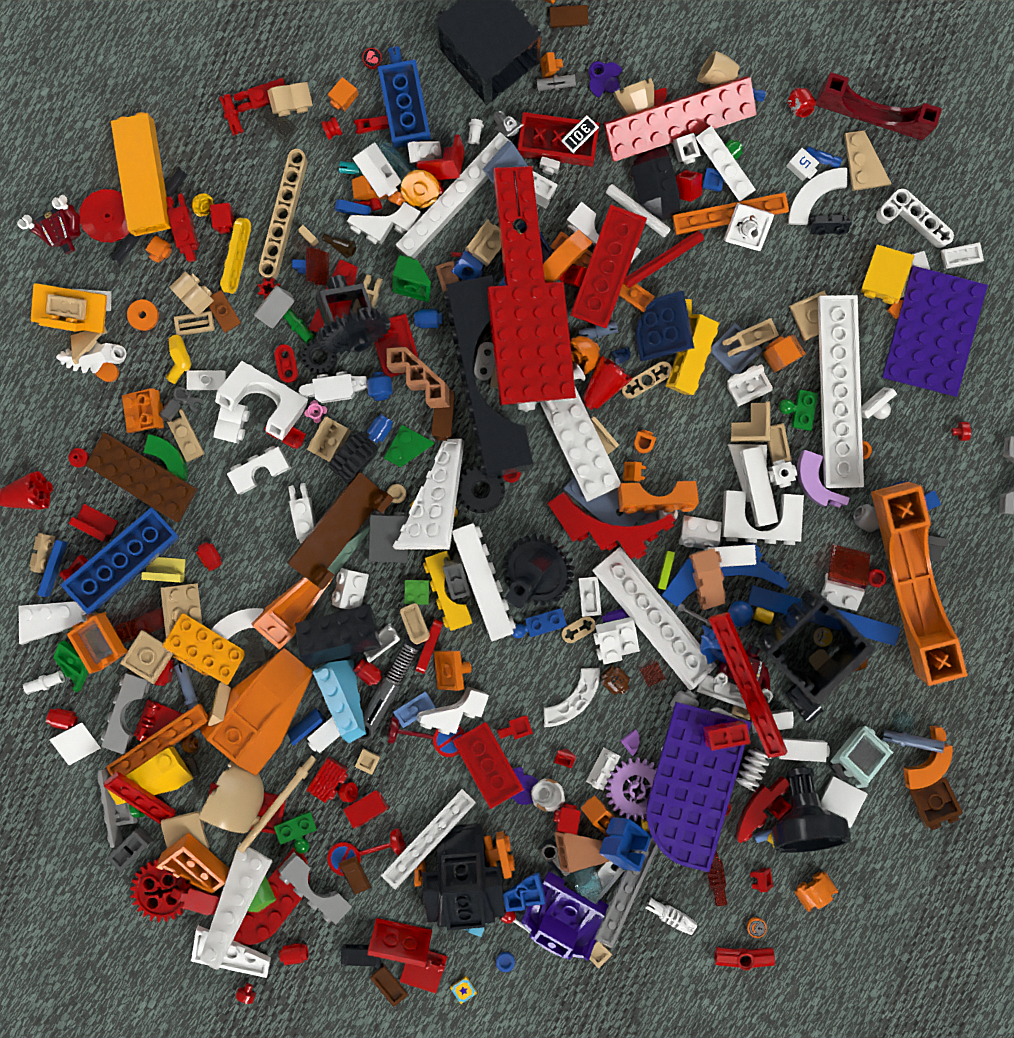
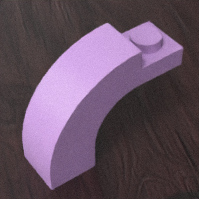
[797,450,850,508]

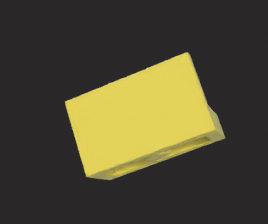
[141,557,186,582]

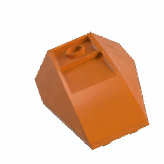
[199,648,313,776]

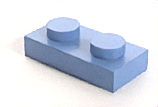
[393,691,436,728]

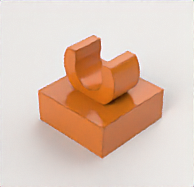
[540,52,563,78]
[623,462,646,482]

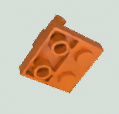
[122,389,164,433]
[483,831,515,879]

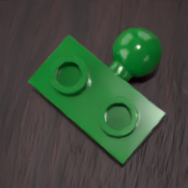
[779,390,819,431]
[273,811,317,854]

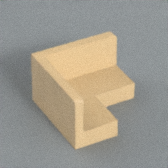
[731,401,771,442]

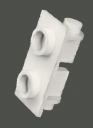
[586,747,621,790]

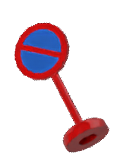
[327,828,406,876]

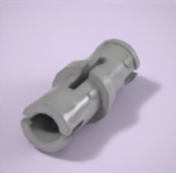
[537,74,576,91]

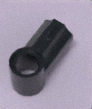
[785,684,823,723]
[541,839,570,878]

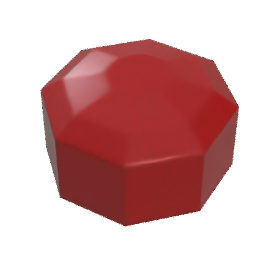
[866,569,887,588]

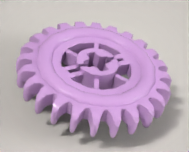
[605,757,657,821]

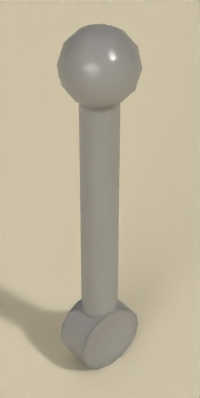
[677,604,712,627]

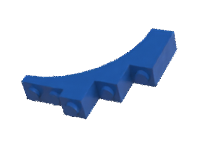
[660,542,790,607]

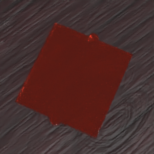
[306,247,329,286]

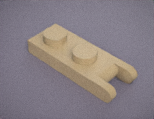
[167,408,205,462]

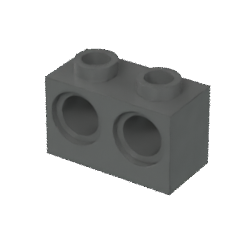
[107,826,154,872]

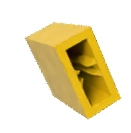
[861,245,915,304]

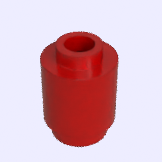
[196,542,223,572]
[353,658,382,686]
[46,708,78,730]
[279,943,309,965]

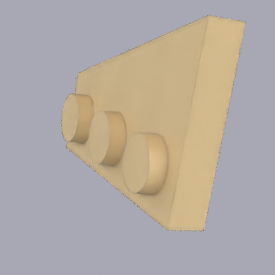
[844,131,891,191]

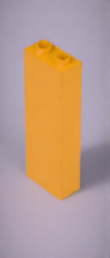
[111,112,171,236]

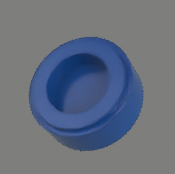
[496,952,515,972]

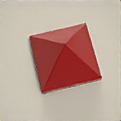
[554,749,576,768]
[768,795,792,821]

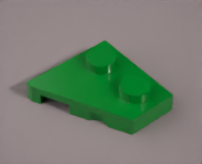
[53,641,88,693]

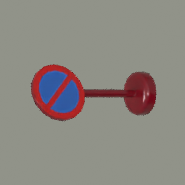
[387,716,465,757]

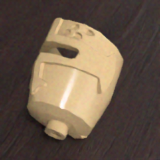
[697,51,740,87]

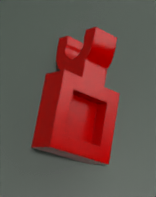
[497,715,533,740]

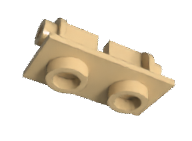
[29,533,55,573]

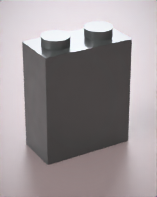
[368,512,409,563]

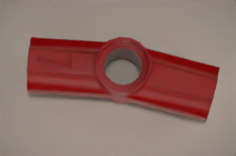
[714,947,775,971]

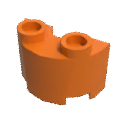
[794,871,838,912]

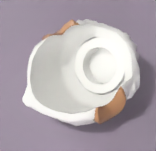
[531,779,565,812]

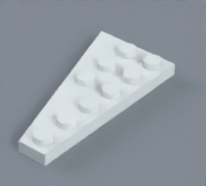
[393,439,464,549]

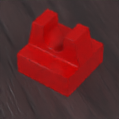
[750,867,773,892]

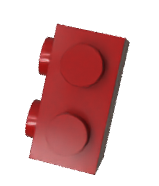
[553,803,581,835]

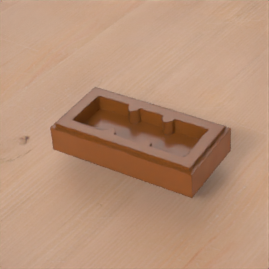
[209,290,242,333]

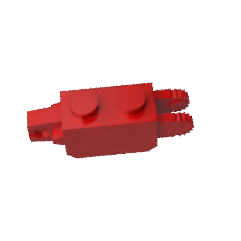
[166,193,199,263]

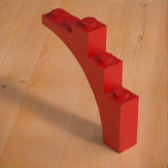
[547,492,676,560]

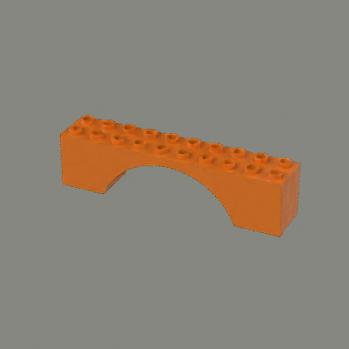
[871,482,967,686]

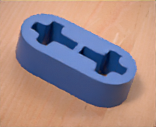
[334,199,372,216]

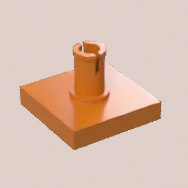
[434,650,472,691]

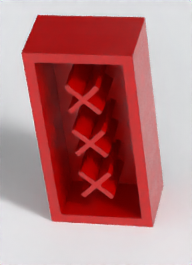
[518,112,599,167]

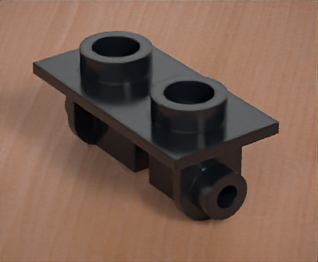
[810,215,852,235]

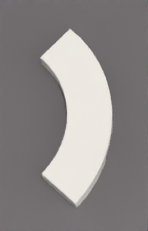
[788,168,847,225]
[211,608,264,640]
[544,668,600,727]

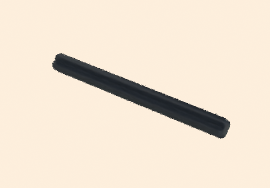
[111,169,187,264]

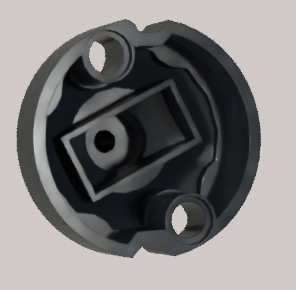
[771,767,851,853]

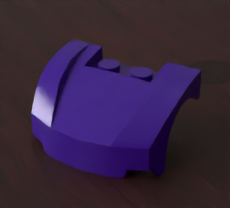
[522,871,609,961]

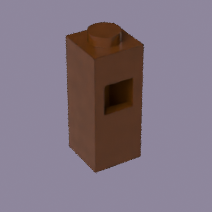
[432,390,455,441]

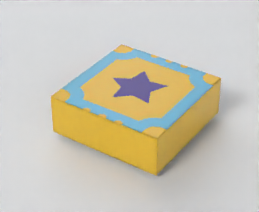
[450,976,477,1004]

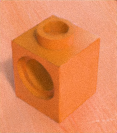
[328,77,359,112]

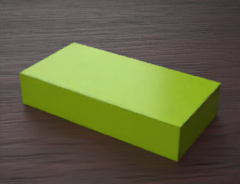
[657,551,675,590]

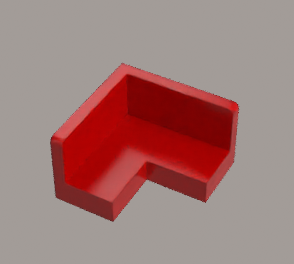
[417,134,465,180]

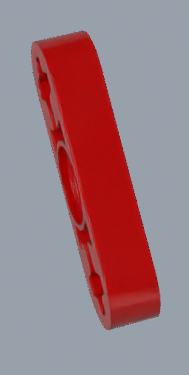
[415,619,444,674]

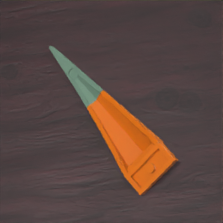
[251,525,369,650]

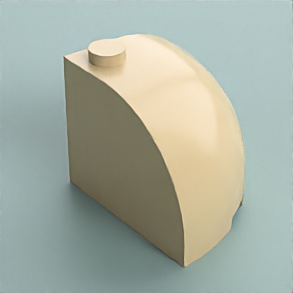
[198,761,264,833]

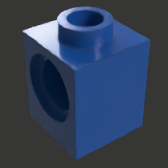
[451,250,483,281]

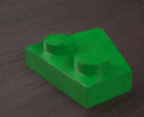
[384,425,434,468]

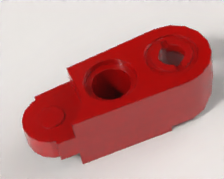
[170,886,221,916]

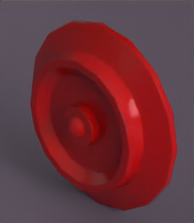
[79,189,130,242]

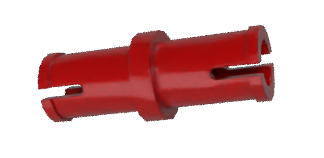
[219,94,244,135]

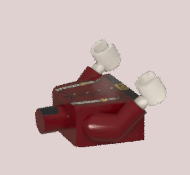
[17,195,81,254]
[713,644,773,703]

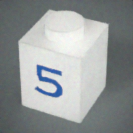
[786,148,819,181]

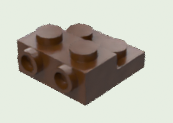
[909,777,963,831]

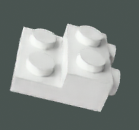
[593,617,640,664]

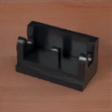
[341,944,381,968]

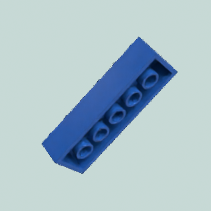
[61,507,180,615]

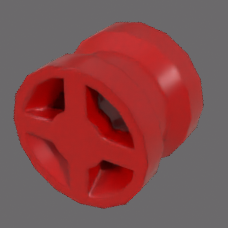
[321,116,342,140]

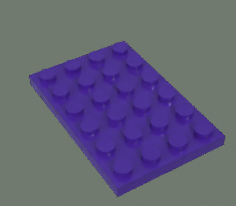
[882,266,988,397]

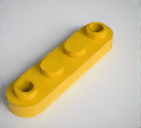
[220,218,251,294]

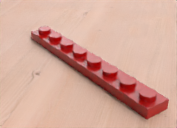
[709,612,788,758]

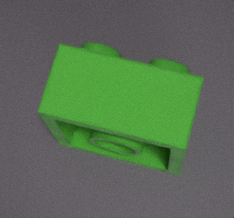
[404,580,430,605]

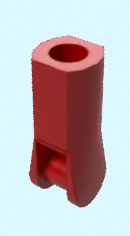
[354,115,389,135]

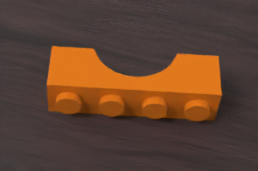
[617,481,699,514]

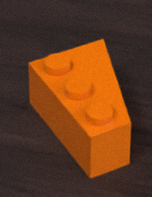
[762,335,806,373]
[156,832,230,894]

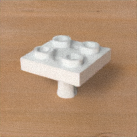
[724,203,774,251]

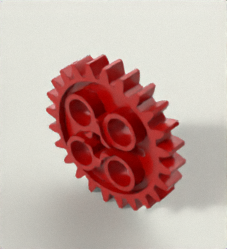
[130,858,193,922]

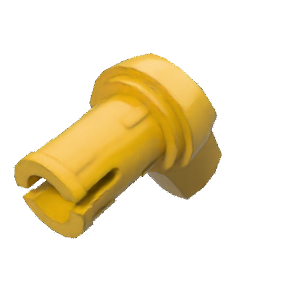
[165,335,191,384]

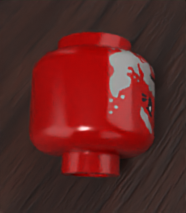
[787,88,816,118]

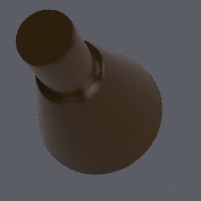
[322,234,356,259]

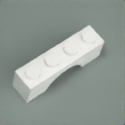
[695,126,756,201]
[566,202,641,265]

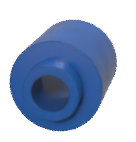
[415,309,443,329]
[367,414,393,443]

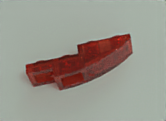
[95,607,165,652]

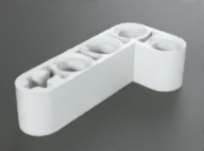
[876,189,954,248]

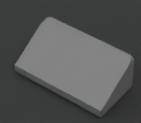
[254,285,295,329]

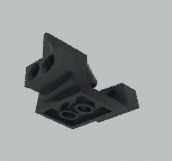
[422,824,505,931]

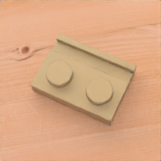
[465,219,501,266]

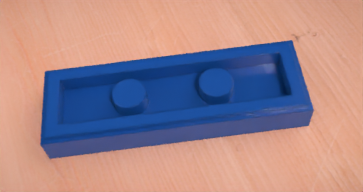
[37,540,68,597]

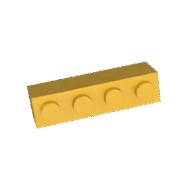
[666,314,719,395]

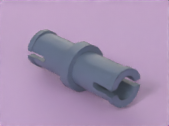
[578,320,618,339]

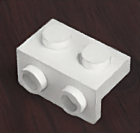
[727,364,773,406]
[679,515,722,550]
[332,568,369,610]
[821,573,864,611]

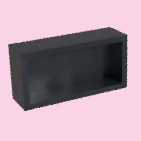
[295,604,381,667]

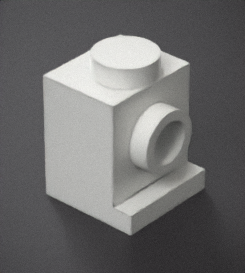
[672,133,701,165]

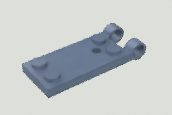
[564,476,658,527]

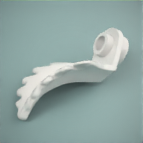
[56,342,126,373]

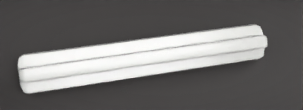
[606,184,670,237]

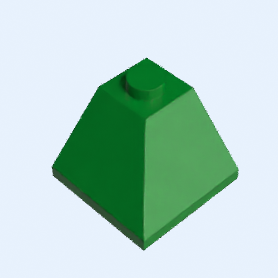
[392,255,431,303]

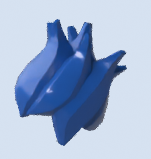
[700,625,727,664]

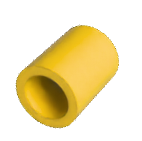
[753,606,774,625]

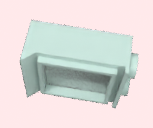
[830,726,894,788]

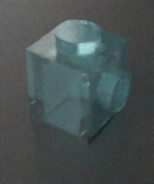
[574,866,603,898]

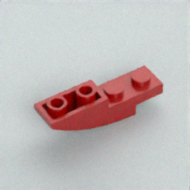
[735,775,790,844]

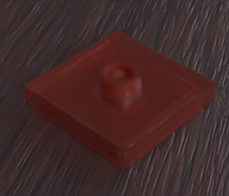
[828,544,870,589]

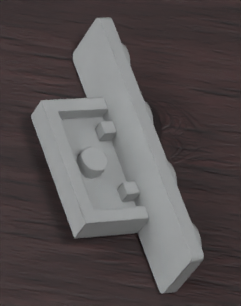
[98,769,137,848]

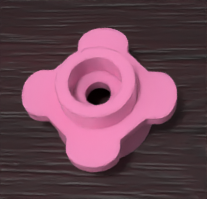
[304,400,327,423]

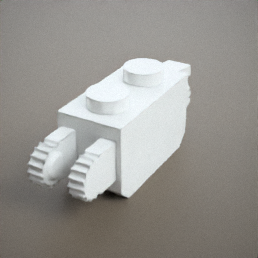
[299,371,367,403]
[289,483,316,544]

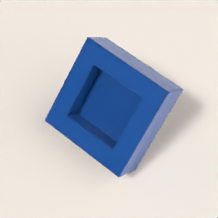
[702,168,724,192]
[292,260,314,274]

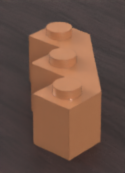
[387,347,450,408]
[689,548,727,610]

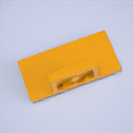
[31,283,107,333]
[162,613,246,685]

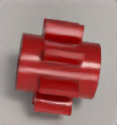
[257,278,281,300]

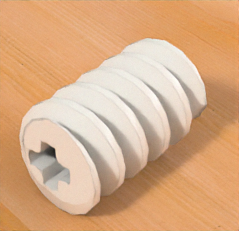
[735,748,772,792]

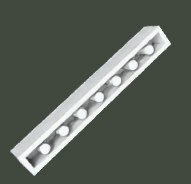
[396,132,512,258]

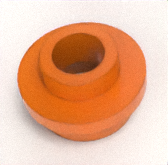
[388,191,406,207]

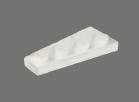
[19,602,96,645]
[191,925,271,978]

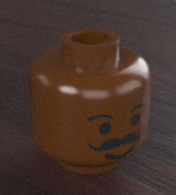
[601,666,630,695]

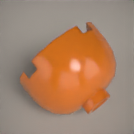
[570,336,600,375]

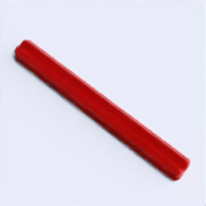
[624,231,704,288]

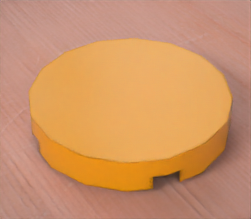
[401,170,440,208]

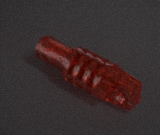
[707,851,728,906]

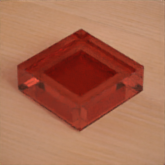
[640,661,666,687]

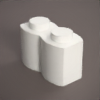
[214,404,250,444]

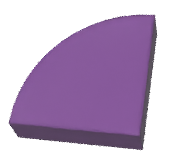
[620,729,639,756]

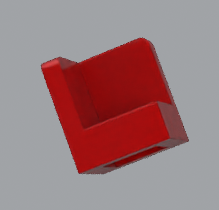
[675,170,702,202]

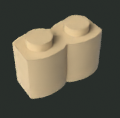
[267,82,313,117]
[169,271,214,316]

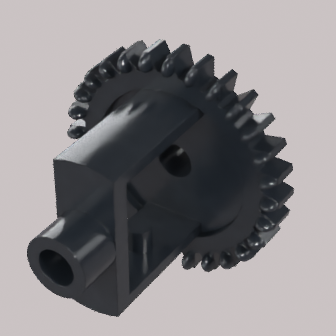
[316,275,391,354]
[503,534,575,609]

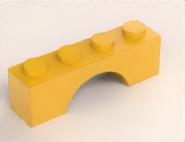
[423,551,473,631]

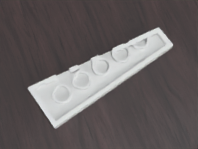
[200,843,272,969]

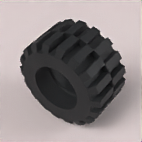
[329,432,378,483]

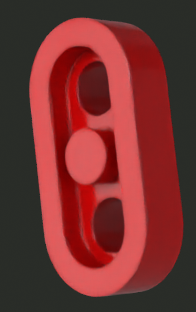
[275,344,298,383]

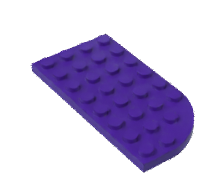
[646,701,751,872]

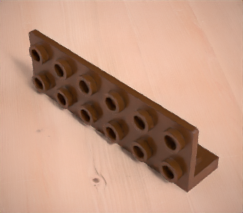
[287,472,394,590]

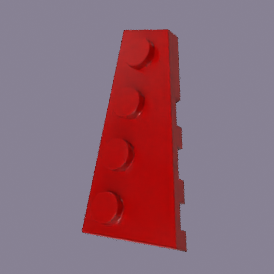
[308,259,358,333]

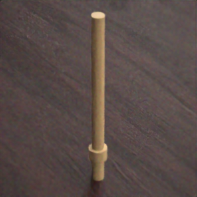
[237,755,317,854]

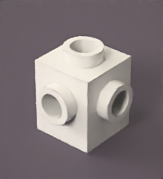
[768,459,797,488]

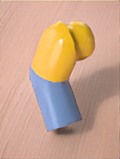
[754,830,774,847]

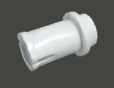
[467,119,484,145]

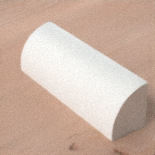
[740,447,778,527]

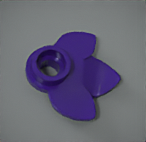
[588,61,622,98]
[509,767,538,805]

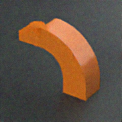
[543,229,593,283]
[903,725,953,789]

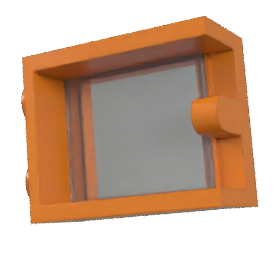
[67,612,128,674]

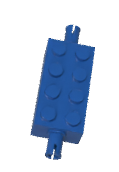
[378,46,431,161]

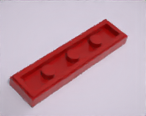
[103,772,175,825]

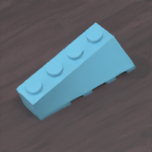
[313,659,366,743]

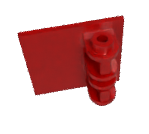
[134,699,184,741]
[400,950,448,994]

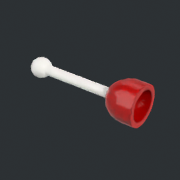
[499,909,530,933]

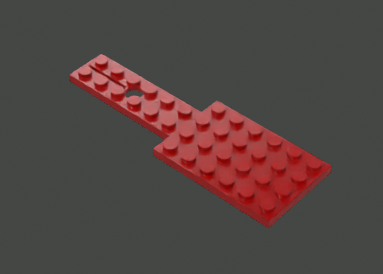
[487,166,576,405]

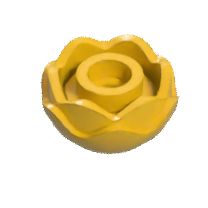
[192,193,214,217]

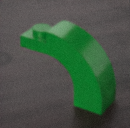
[143,434,188,482]

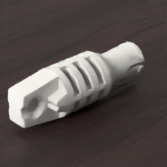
[645,897,697,935]

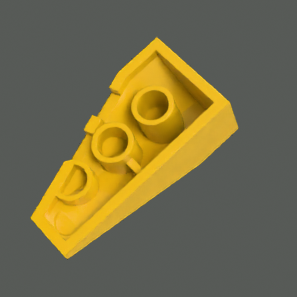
[107,746,194,805]

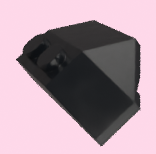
[631,145,681,221]

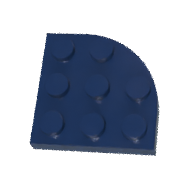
[636,291,694,361]

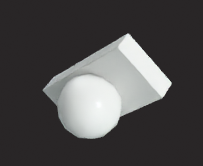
[861,387,897,419]

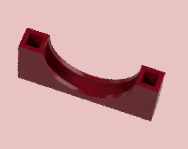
[815,72,942,141]

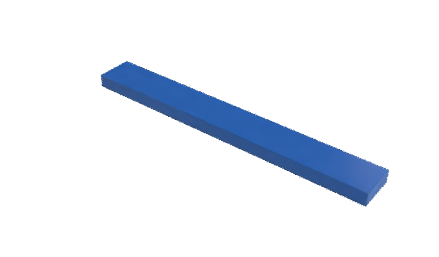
[747,585,900,646]

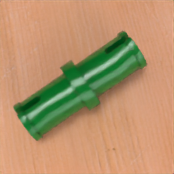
[283,308,315,344]

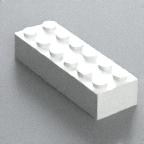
[452,523,516,641]

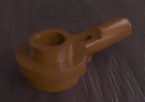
[182,732,199,753]

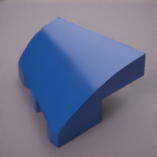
[503,873,546,912]

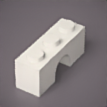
[227,446,291,495]

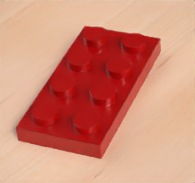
[453,722,524,809]

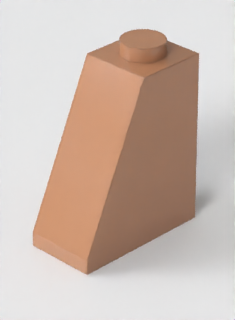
[555,831,610,873]

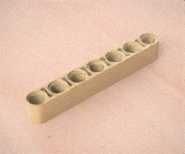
[259,149,308,280]

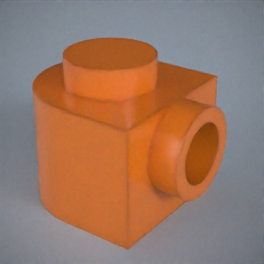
[145,236,172,263]
[633,429,656,454]

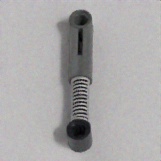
[358,634,425,741]

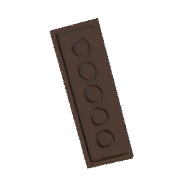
[86,432,198,522]

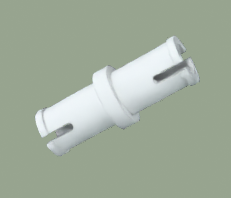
[23,671,65,695]

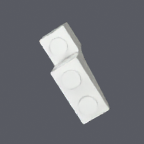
[347,202,421,245]
[416,686,489,735]

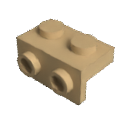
[307,417,352,462]

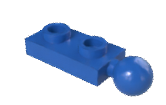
[512,608,567,639]

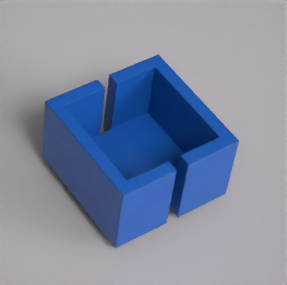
[599,817,652,872]

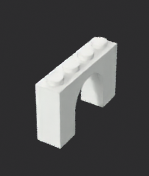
[215,361,308,440]
[721,491,804,545]

